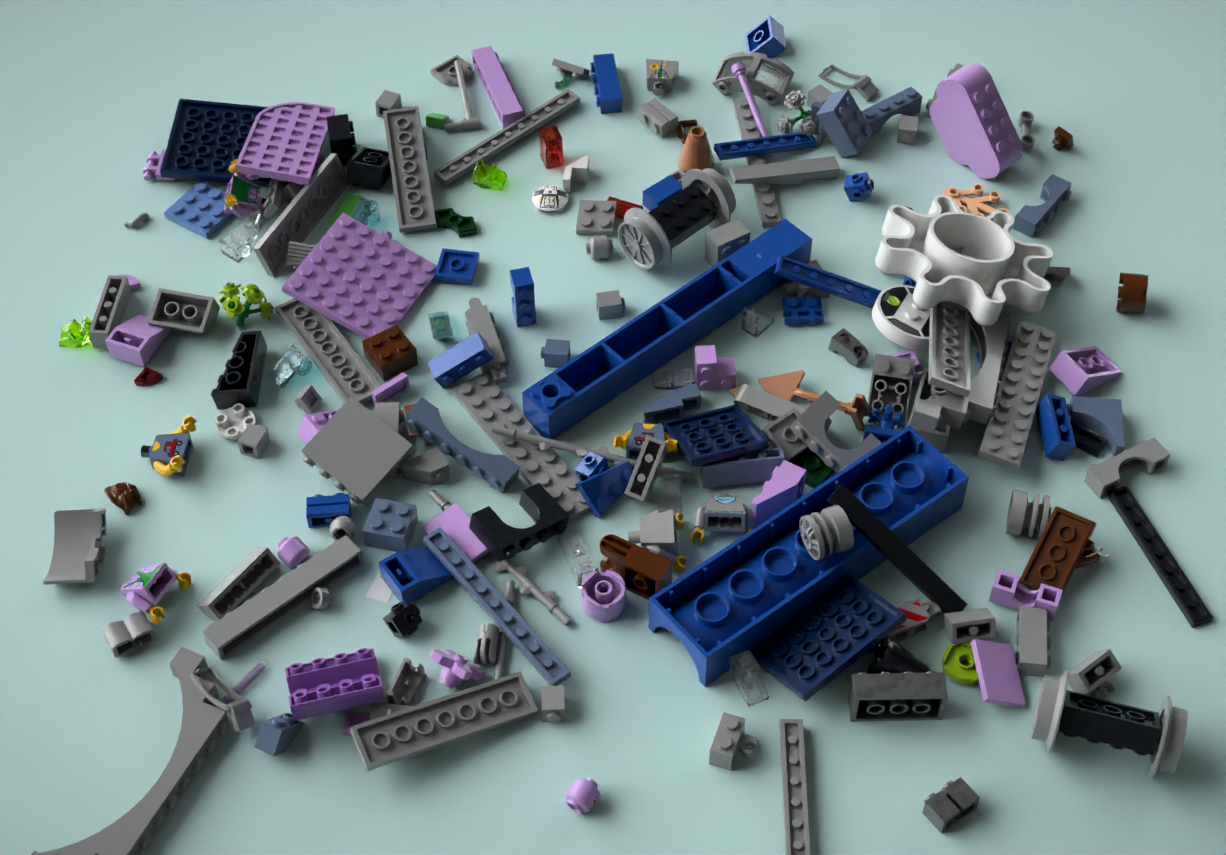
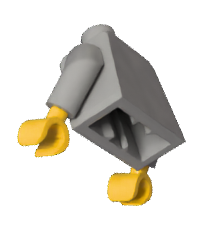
[628,510,687,573]

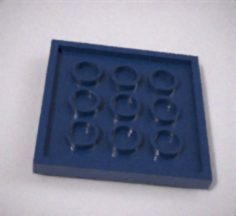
[662,404,769,467]

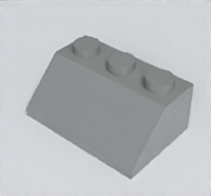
[148,288,220,334]

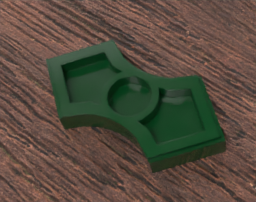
[434,208,477,238]

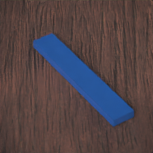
[713,132,817,161]
[774,255,881,309]

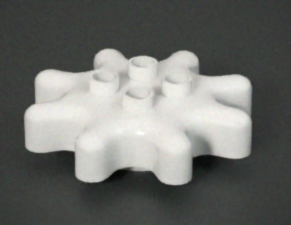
[875,195,1054,326]

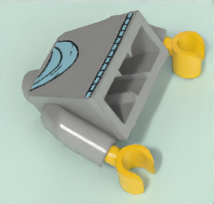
[691,493,755,545]

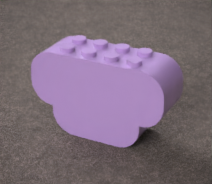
[930,63,1023,179]

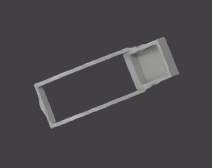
[819,64,879,101]
[189,667,256,732]

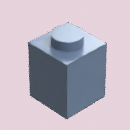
[541,339,570,368]

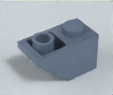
[254,713,304,756]

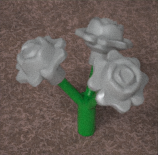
[777,90,819,137]

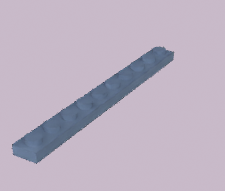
[423,527,571,686]

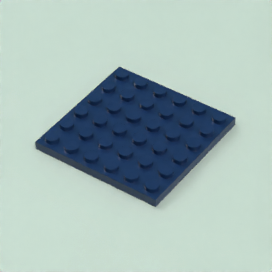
[160,99,271,187]

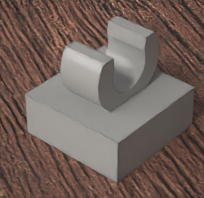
[294,385,322,413]

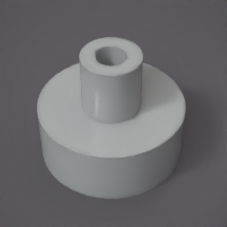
[310,587,333,609]

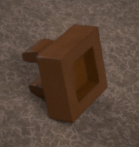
[1052,126,1074,151]

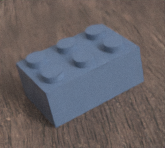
[816,89,873,158]

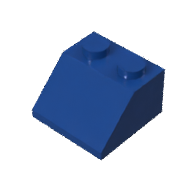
[745,15,787,58]

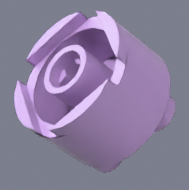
[582,570,626,623]

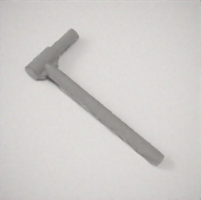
[444,60,480,131]

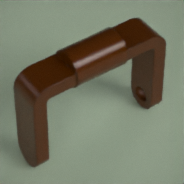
[677,119,698,144]

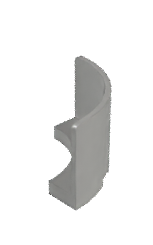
[43,508,106,585]

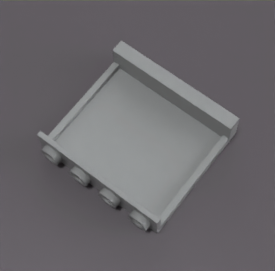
[301,396,416,507]

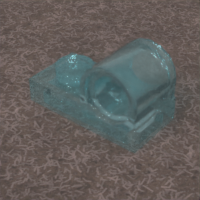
[351,198,380,225]
[267,345,312,388]

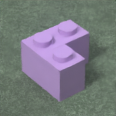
[694,345,737,390]

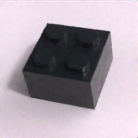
[326,114,357,166]

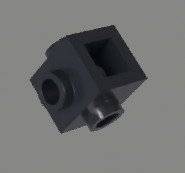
[383,602,423,637]

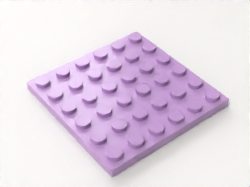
[282,213,437,339]

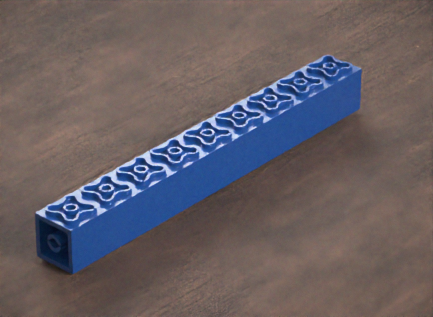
[522,219,812,439]

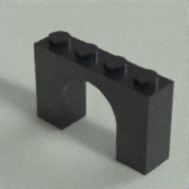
[469,483,570,562]

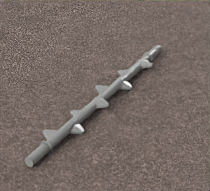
[492,425,694,482]
[429,490,572,626]

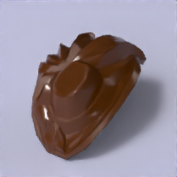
[104,482,142,515]

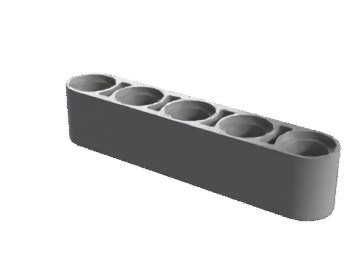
[733,384,832,434]

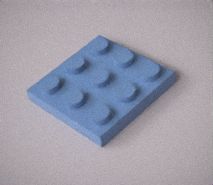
[164,181,234,239]

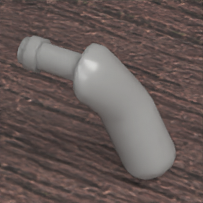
[124,212,149,229]

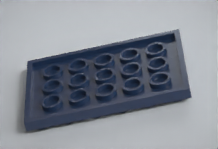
[748,574,907,702]

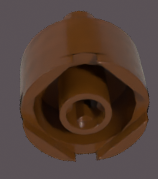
[1116,273,1148,313]

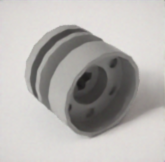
[1006,489,1051,539]
[799,505,854,560]

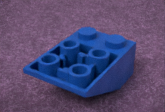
[379,546,454,603]

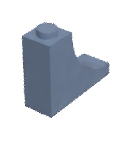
[1067,396,1125,457]

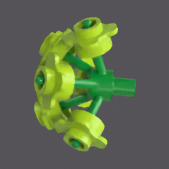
[219,282,274,327]

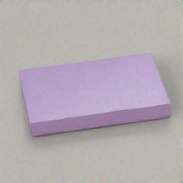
[422,502,489,563]
[971,639,1026,708]

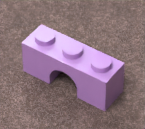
[989,570,1063,622]

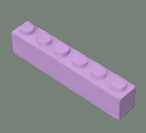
[471,46,525,129]

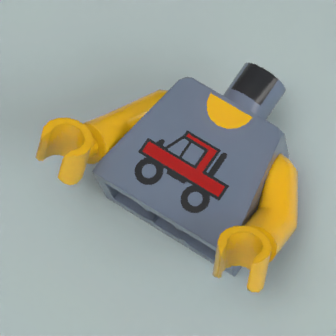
[141,416,197,477]
[613,417,678,463]

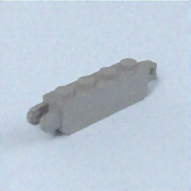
[465,297,510,384]

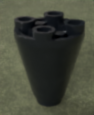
[867,637,931,674]

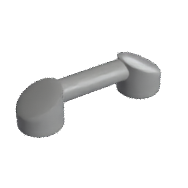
[1018,111,1035,149]

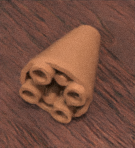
[678,126,714,173]

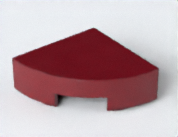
[134,367,163,386]

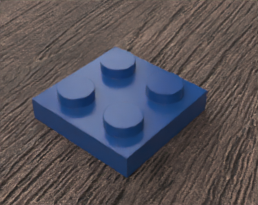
[434,248,480,285]

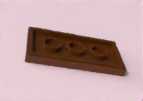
[1019,506,1097,599]

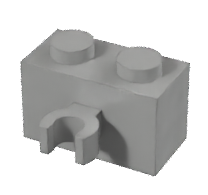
[1068,649,1122,699]
[709,712,756,771]

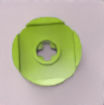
[942,642,979,686]

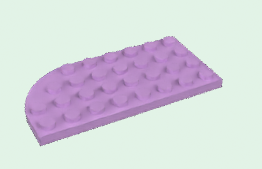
[235,102,335,185]

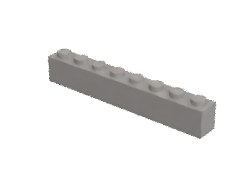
[203,535,363,660]

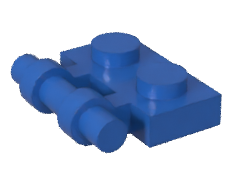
[782,297,824,326]

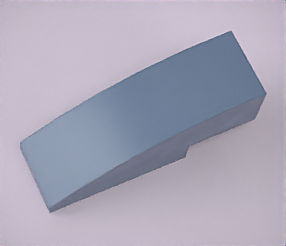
[643,383,701,424]

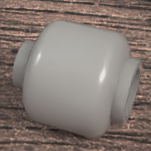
[586,235,613,260]

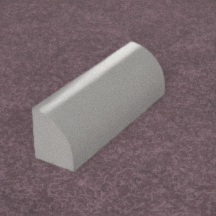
[197,547,281,622]

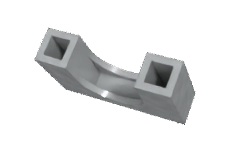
[790,391,882,473]

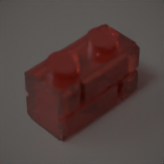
[539,125,563,169]

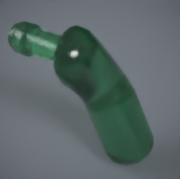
[555,74,571,89]

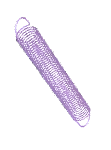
[222,659,268,704]

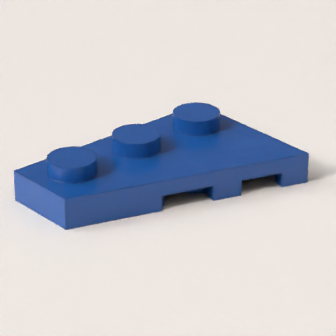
[575,461,634,517]

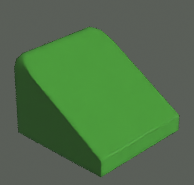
[426,113,449,129]

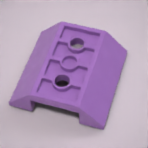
[285,648,385,721]

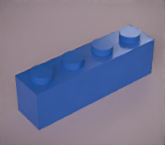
[590,53,622,114]

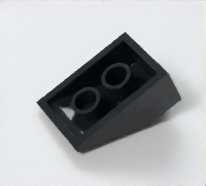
[346,147,391,190]

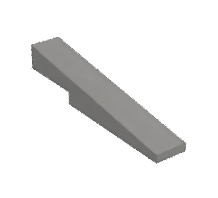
[729,156,840,184]

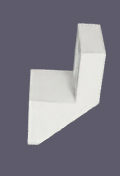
[563,156,589,193]

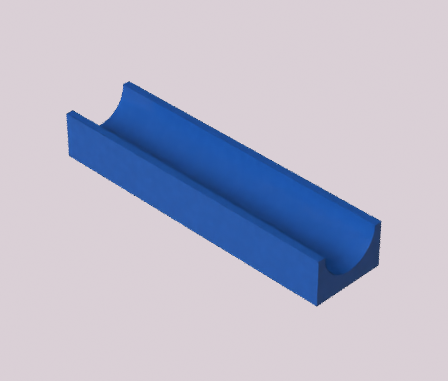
[649,426,969,687]

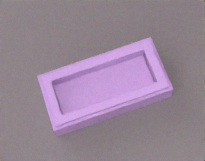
[371,372,410,406]

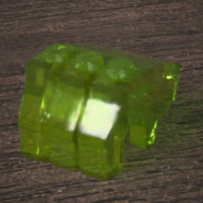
[472,158,507,191]
[58,316,92,348]

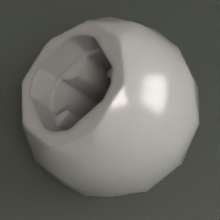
[329,516,356,540]

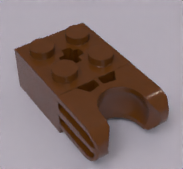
[600,534,672,600]

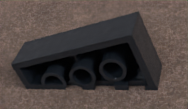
[211,331,267,409]

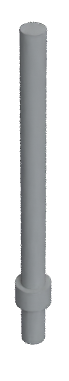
[494,580,515,680]

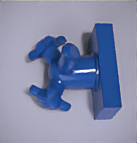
[863,404,905,443]

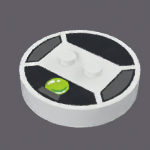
[872,285,930,350]

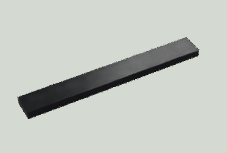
[827,484,967,614]
[1107,486,1213,628]

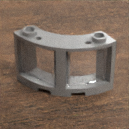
[712,52,794,106]

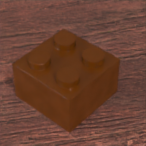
[362,325,418,381]

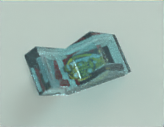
[428,311,453,339]

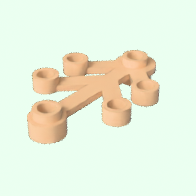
[944,184,1011,217]

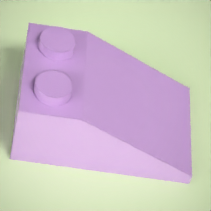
[1049,346,1122,395]

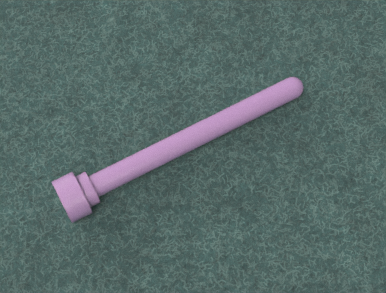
[731,62,769,137]

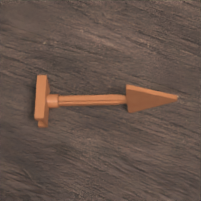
[758,370,871,431]

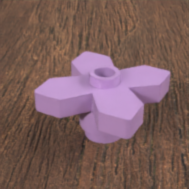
[429,649,486,689]

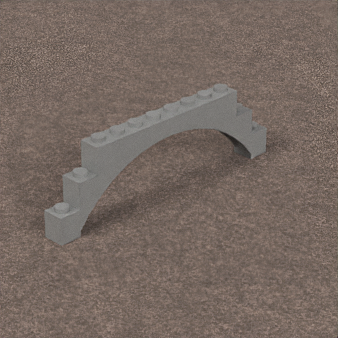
[909,311,1012,434]
[31,647,229,855]

